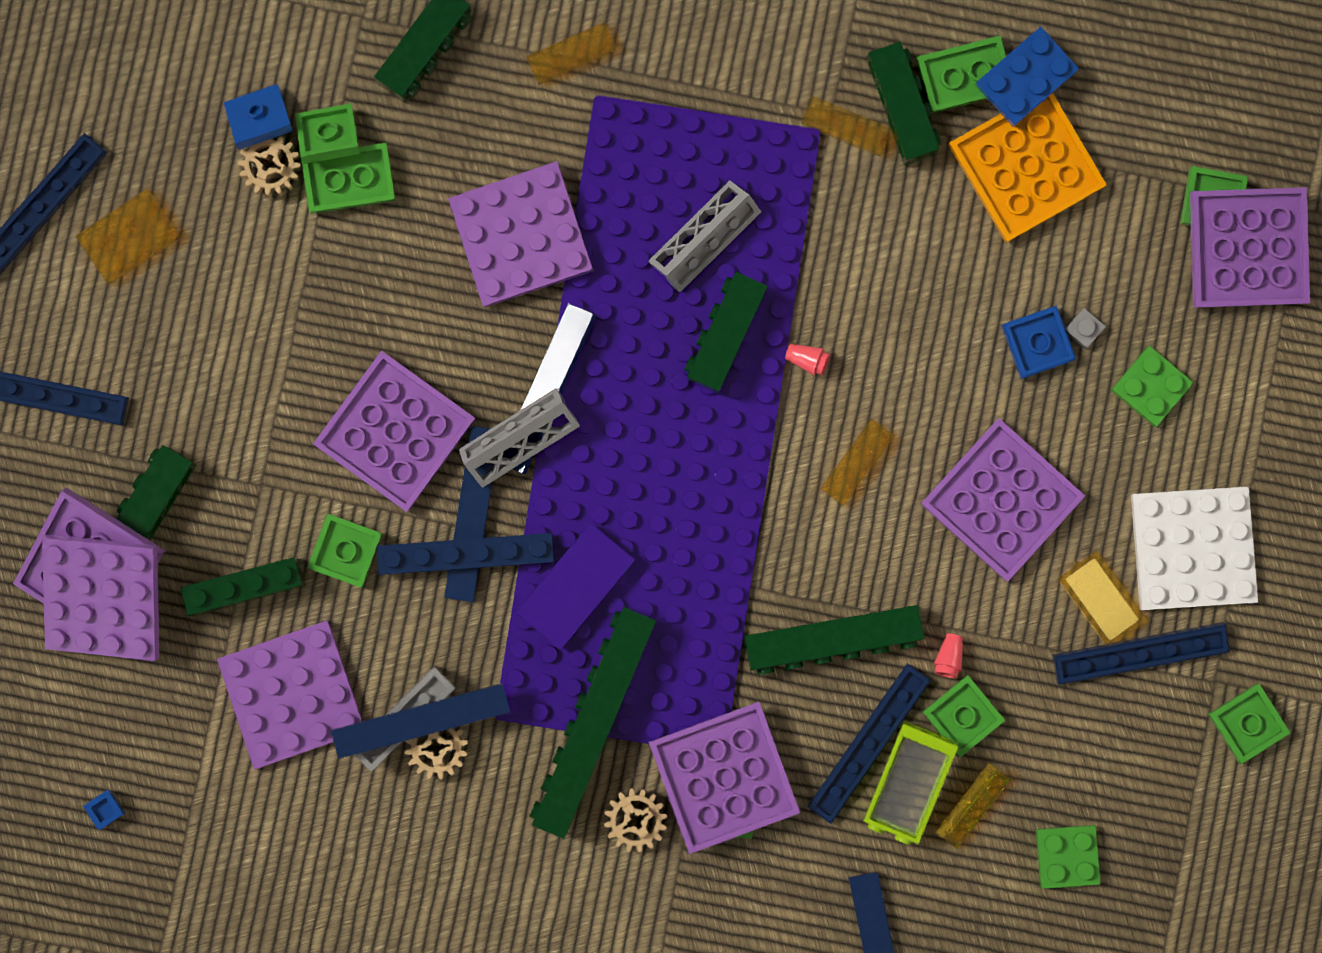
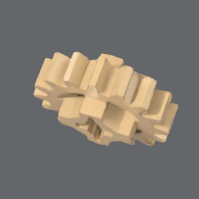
[238,136,302,197]
[405,727,469,779]
[604,788,667,852]

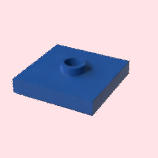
[223,83,293,150]
[1001,305,1076,380]

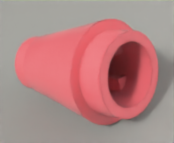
[785,343,830,376]
[933,633,963,679]

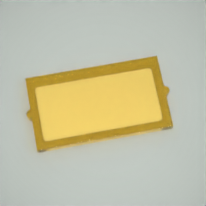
[1057,551,1147,644]

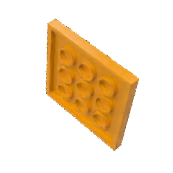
[948,93,1107,243]

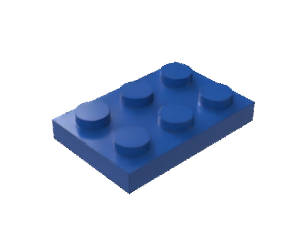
[975,26,1079,127]

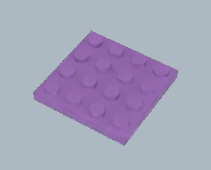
[448,161,593,308]
[1190,187,1310,308]
[313,350,476,513]
[921,418,1085,582]
[13,488,165,604]
[42,535,160,661]
[217,620,363,770]
[649,702,800,854]

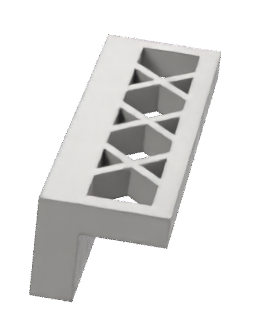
[648,181,761,292]
[459,388,580,488]
[355,665,455,772]

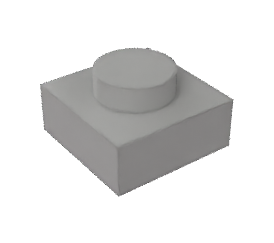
[1065,308,1106,349]

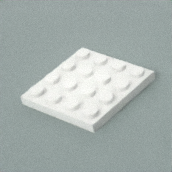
[1131,487,1258,610]

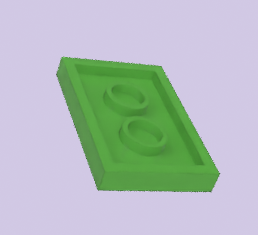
[916,36,1006,114]
[301,143,396,214]

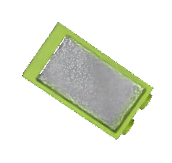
[864,720,959,845]

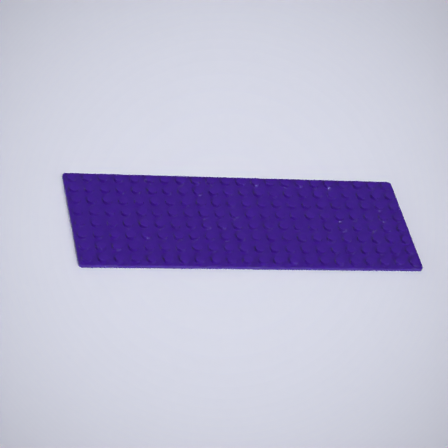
[495,95,820,744]

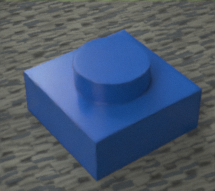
[83,789,125,831]

